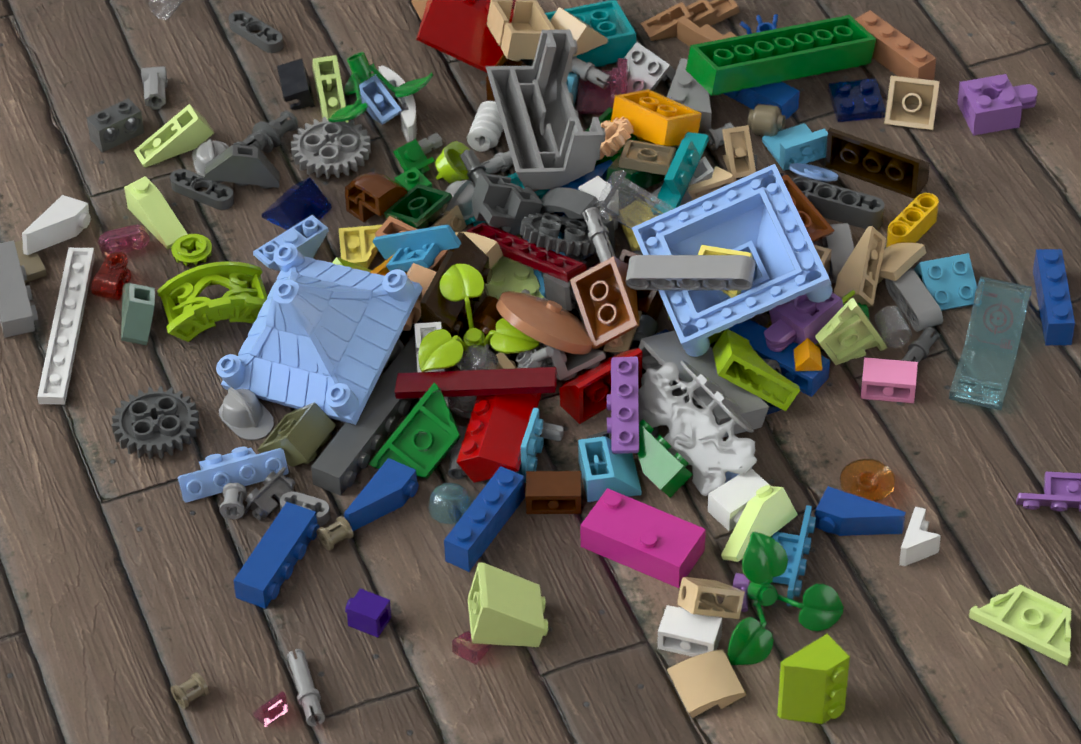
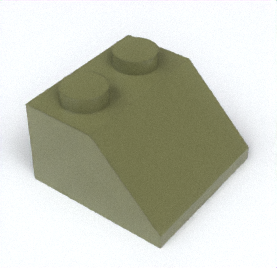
[257,402,336,467]

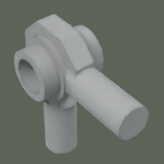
[516,342,554,368]

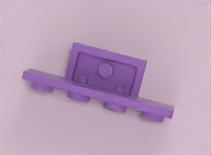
[607,356,639,454]
[1016,472,1081,512]

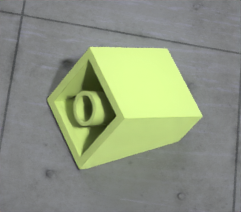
[468,563,548,647]

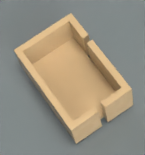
[486,0,555,61]

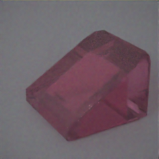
[452,631,492,665]
[253,691,288,727]

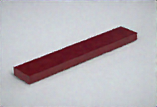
[466,223,586,282]
[394,367,557,399]

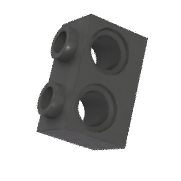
[87,98,144,153]

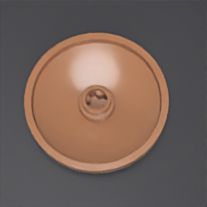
[496,291,593,355]

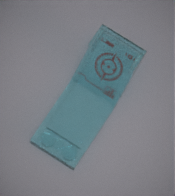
[949,276,1032,410]

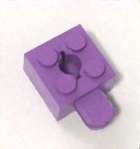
[957,74,1037,135]
[764,292,843,352]

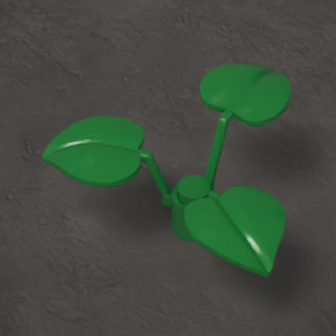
[328,52,433,123]
[728,532,844,665]

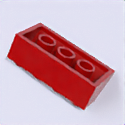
[456,393,542,483]

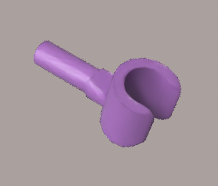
[733,573,750,612]

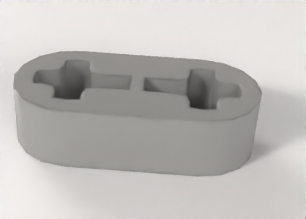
[279,491,330,526]

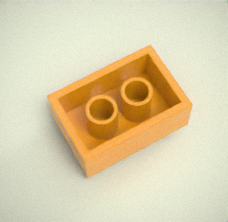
[611,89,702,147]

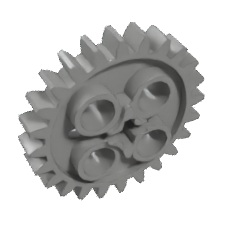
[291,117,371,179]

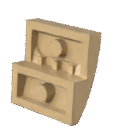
[878,243,926,283]
[667,649,746,718]

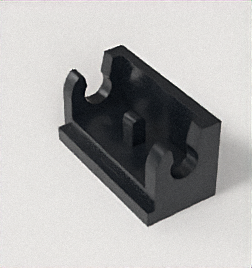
[277,58,315,110]

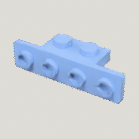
[178,447,289,503]

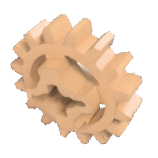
[599,117,634,160]

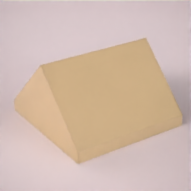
[550,7,608,57]
[884,75,940,130]

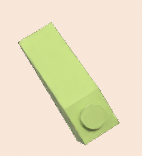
[312,55,349,123]
[134,104,214,168]
[124,176,187,250]
[721,485,798,562]

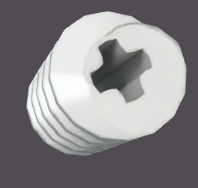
[467,101,503,152]

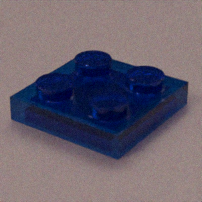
[828,78,886,122]

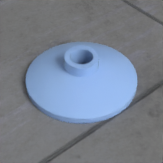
[789,163,838,183]

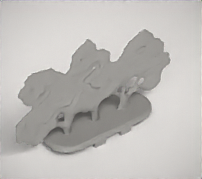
[639,360,757,496]

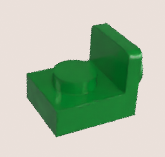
[393,139,435,174]

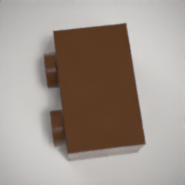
[526,471,582,514]

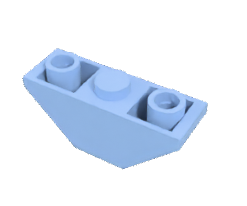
[253,215,328,271]

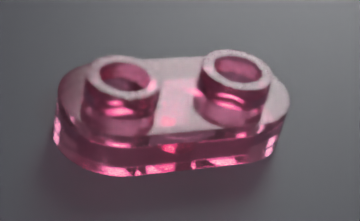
[98,225,150,256]

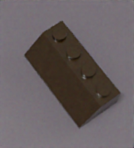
[825,128,930,199]
[420,232,492,337]

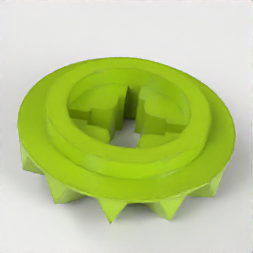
[171,234,212,266]

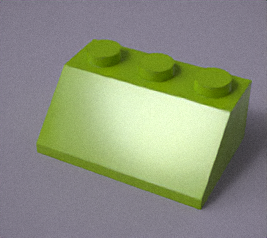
[777,634,850,724]

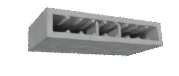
[638,331,769,438]

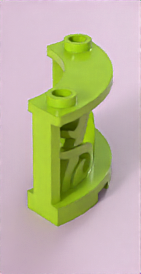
[157,261,267,342]

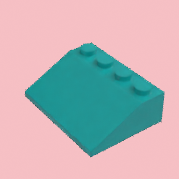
[545,0,636,67]

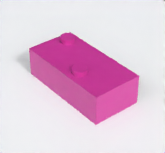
[580,488,706,588]

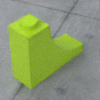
[712,329,800,411]

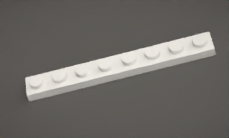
[37,248,95,405]

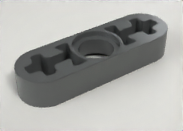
[229,10,283,53]
[170,169,234,210]

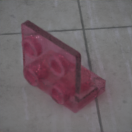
[577,58,628,115]

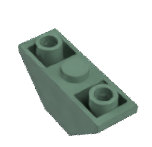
[121,283,155,345]

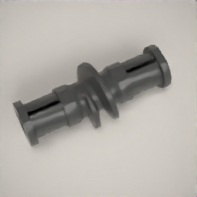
[233,110,298,153]

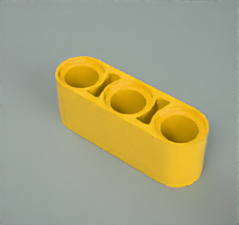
[886,193,939,248]

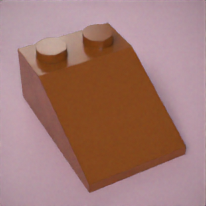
[782,175,835,243]
[570,256,640,349]

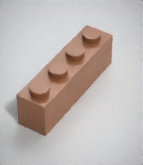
[855,11,936,80]

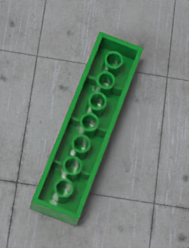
[686,15,876,96]

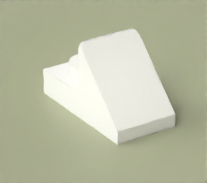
[899,507,941,566]

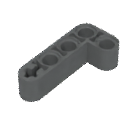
[792,177,885,230]

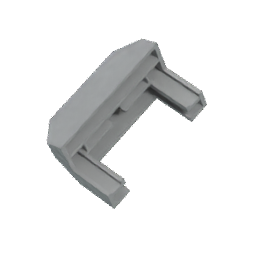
[485,30,605,190]

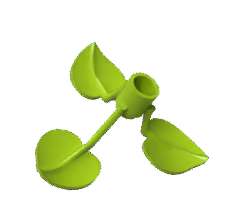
[418,264,540,372]

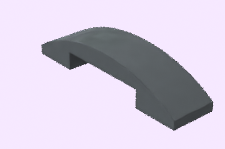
[540,187,598,219]

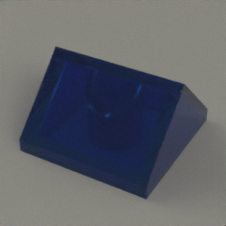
[261,177,332,230]

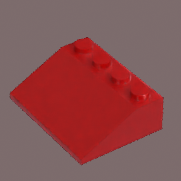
[416,0,514,73]

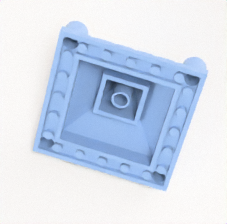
[632,164,832,357]
[216,243,423,425]

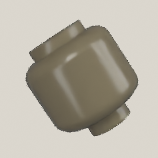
[748,104,786,136]

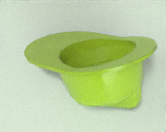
[435,141,470,184]

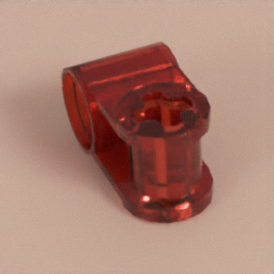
[91,252,131,301]

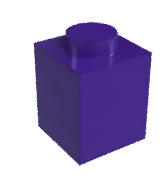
[345,588,392,638]

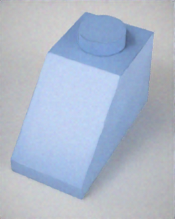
[359,75,402,125]

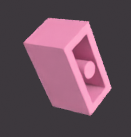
[861,357,918,403]

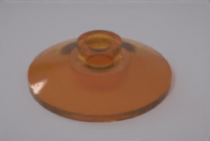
[840,459,895,502]

